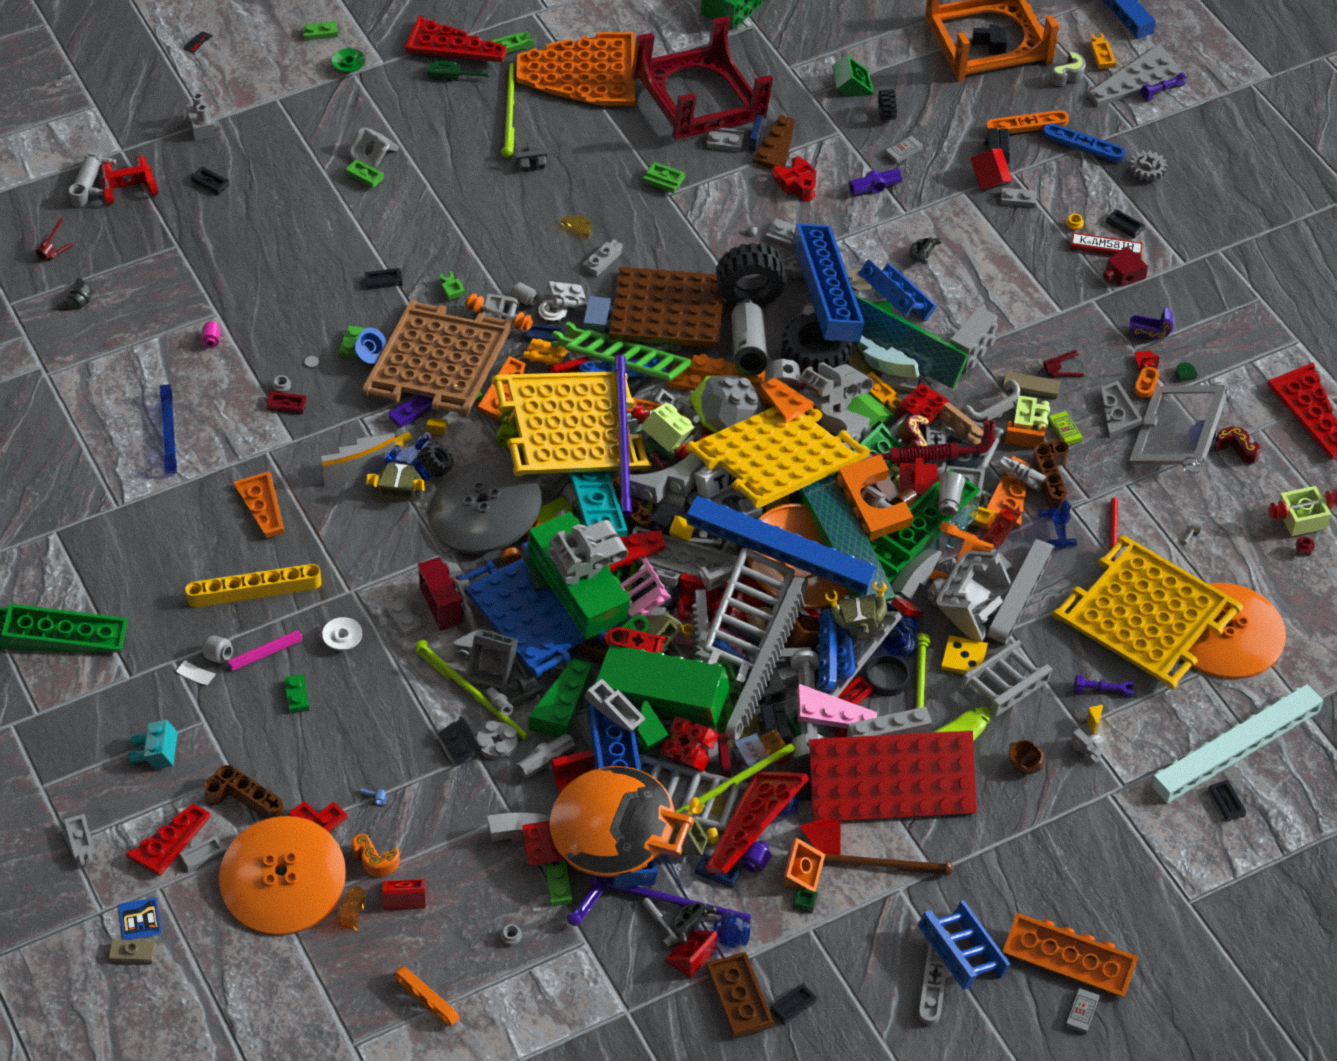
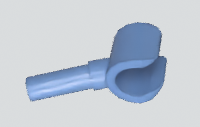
[360,788,387,806]

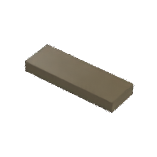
[1003,371,1060,398]

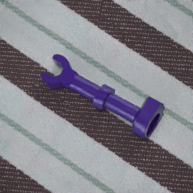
[1140,72,1188,101]
[1074,675,1133,698]

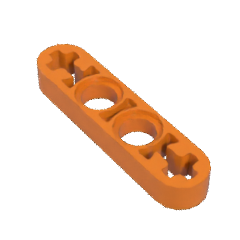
[393,966,460,1027]

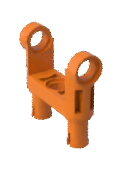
[928,522,994,581]

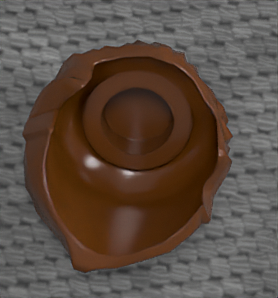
[1009,740,1044,775]

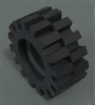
[878,89,897,121]
[418,441,454,478]

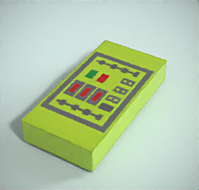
[1049,411,1083,445]

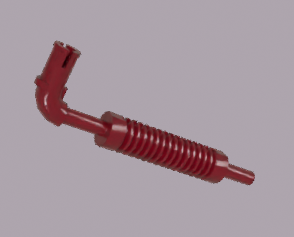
[871,420,996,465]

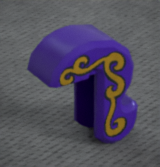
[1129,307,1173,339]

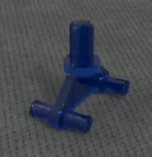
[384,432,432,482]
[1038,500,1077,549]

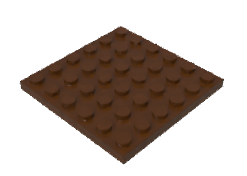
[609,267,724,348]

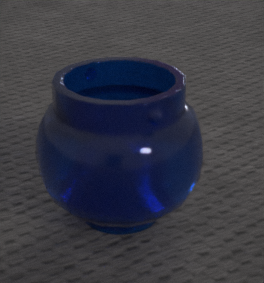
[713,912,751,949]

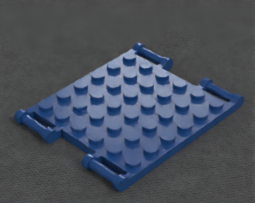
[456,542,637,678]

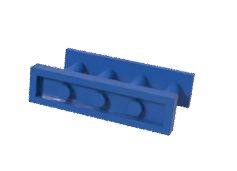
[858,259,937,320]
[917,900,1010,990]

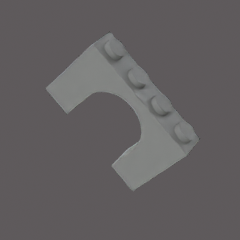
[821,405,871,450]
[847,707,932,737]

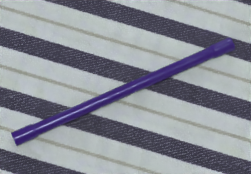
[614,355,632,517]

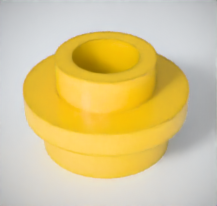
[1066,214,1084,230]

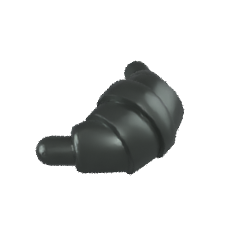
[910,237,942,264]
[57,277,93,310]
[672,902,717,944]

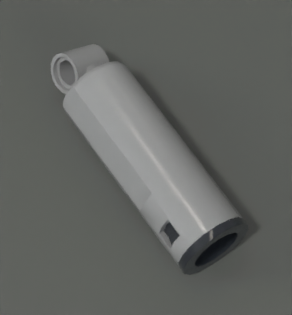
[731,298,767,376]

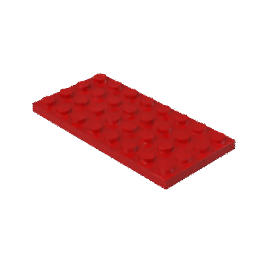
[809,730,977,821]

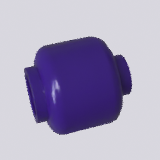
[741,840,772,872]

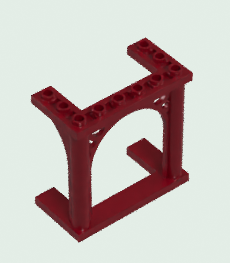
[631,16,773,140]

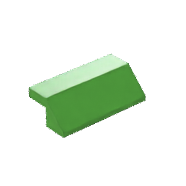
[846,392,895,428]

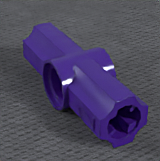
[849,168,902,195]

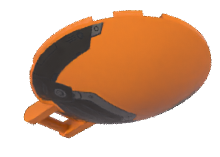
[550,766,694,877]

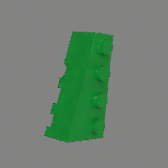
[529,659,592,738]

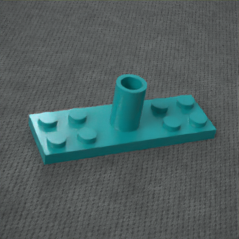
[569,471,627,537]

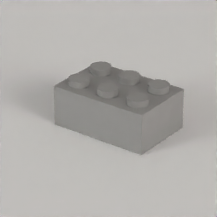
[950,307,998,373]

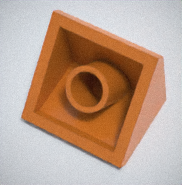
[784,838,825,892]

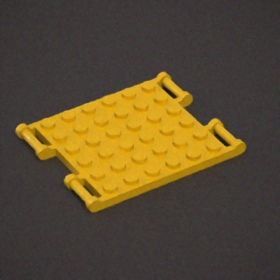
[491,372,652,477]
[685,406,870,508]
[1052,535,1243,690]

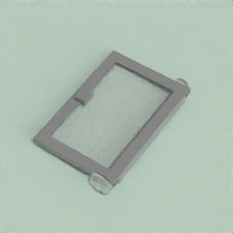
[1129,381,1227,474]

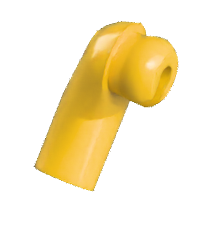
[395,431,412,454]

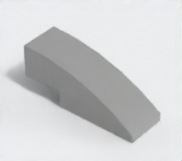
[891,549,942,600]
[584,679,646,732]
[487,813,549,843]

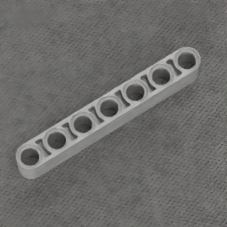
[987,539,1055,645]

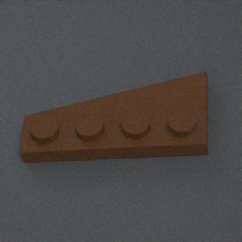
[753,115,795,169]

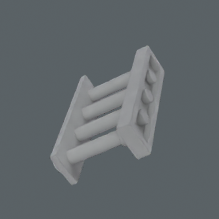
[961,640,1053,718]

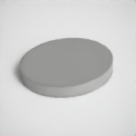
[304,356,319,368]

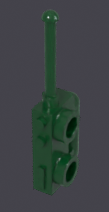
[428,61,490,80]

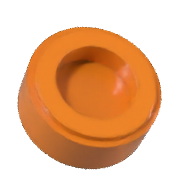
[501,548,521,564]

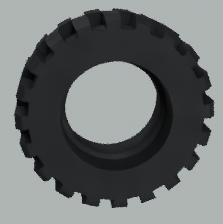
[716,243,787,307]
[781,312,852,373]

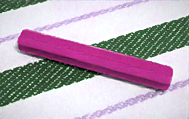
[228,630,302,671]

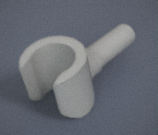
[1183,521,1202,544]

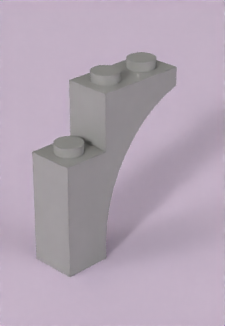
[629,454,705,503]

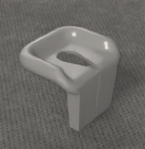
[348,127,399,169]

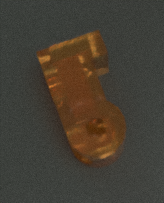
[759,728,791,765]
[337,886,366,931]

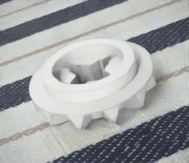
[538,299,567,323]

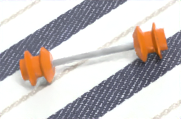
[466,294,533,332]

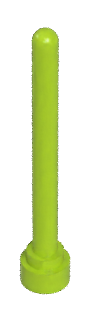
[914,633,930,709]

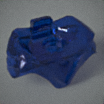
[881,602,919,657]

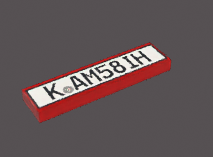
[1070,232,1143,259]

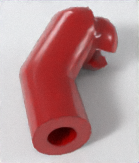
[677,594,691,621]

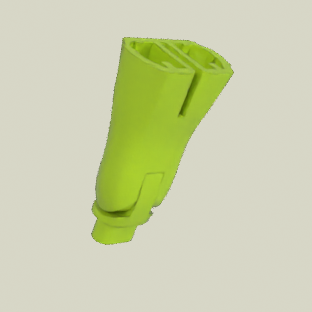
[934,705,993,742]

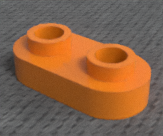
[1135,367,1159,398]

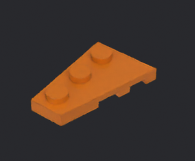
[761,378,813,423]

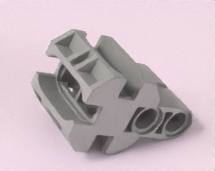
[799,362,873,416]
[548,520,628,585]

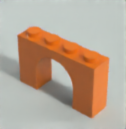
[836,454,913,541]

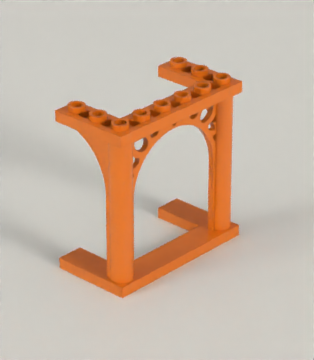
[925,0,1059,82]

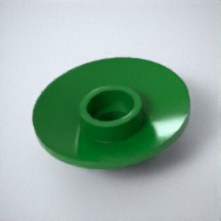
[332,48,366,73]

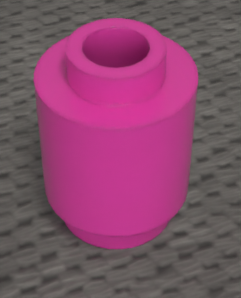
[201,321,220,348]

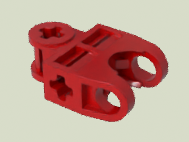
[772,156,817,201]
[604,627,666,653]

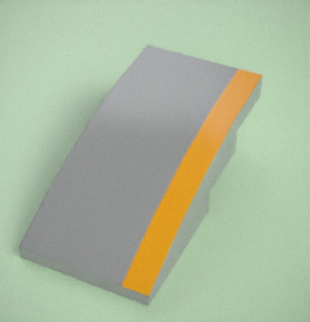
[321,433,397,486]

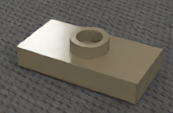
[109,939,156,964]

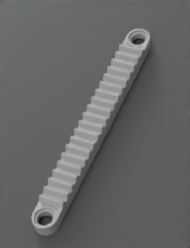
[725,576,807,740]
[692,589,719,764]

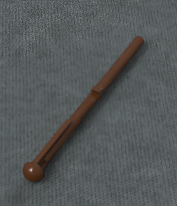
[788,851,953,876]

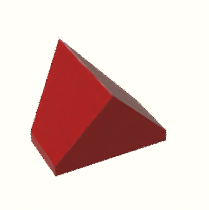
[799,820,841,855]

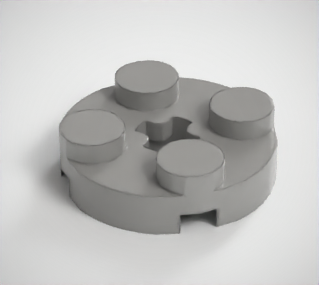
[477,721,517,760]

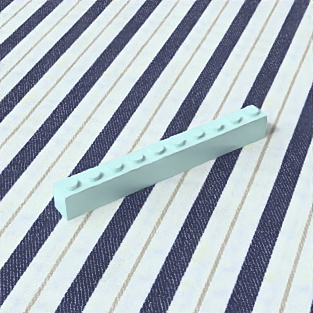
[1151,684,1324,804]

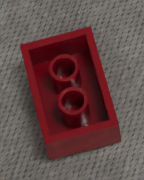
[418,557,464,631]

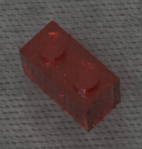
[981,504,1021,551]

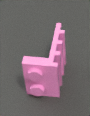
[620,558,671,617]

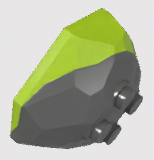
[690,376,767,433]

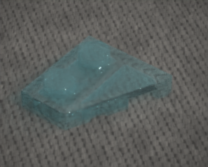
[946,500,979,549]

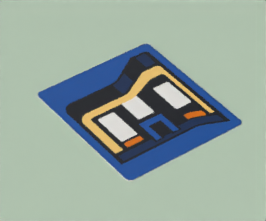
[119,898,162,940]

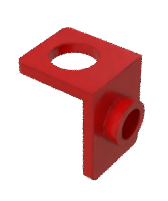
[1134,351,1160,372]

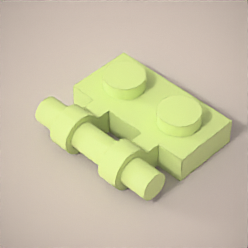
[1014,396,1050,431]

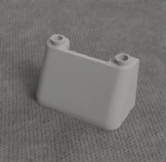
[936,551,1012,641]

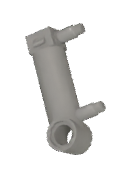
[69,149,116,208]

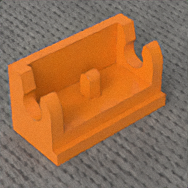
[1005,421,1045,448]

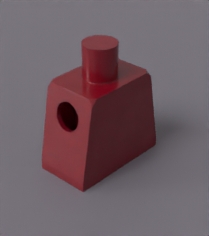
[1103,246,1149,286]

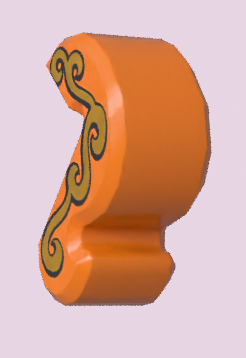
[351,834,400,878]

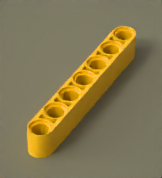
[185,564,321,608]

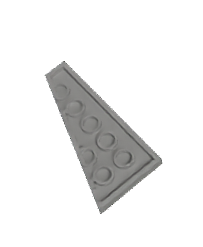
[1089,44,1184,107]
[815,612,902,698]

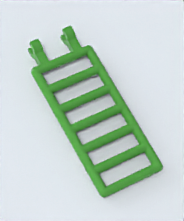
[551,322,692,381]

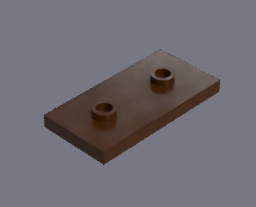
[705,952,774,1039]

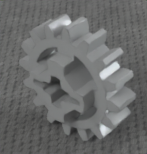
[1129,150,1168,182]

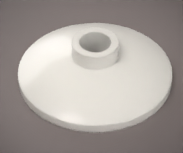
[323,617,362,650]

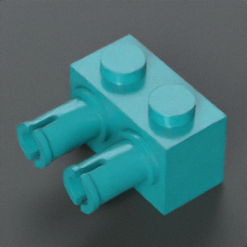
[128,719,178,770]

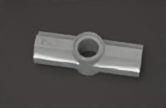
[516,733,576,779]

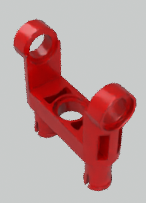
[100,155,159,205]

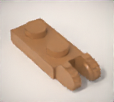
[938,402,983,446]

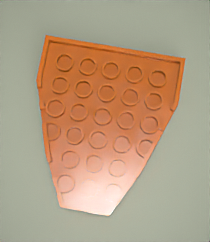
[516,32,635,106]

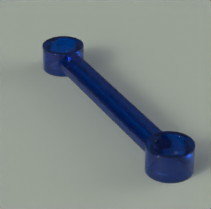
[160,384,178,474]

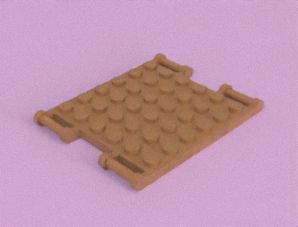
[362,300,514,417]

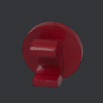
[1295,537,1315,556]

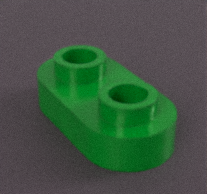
[613,614,649,642]

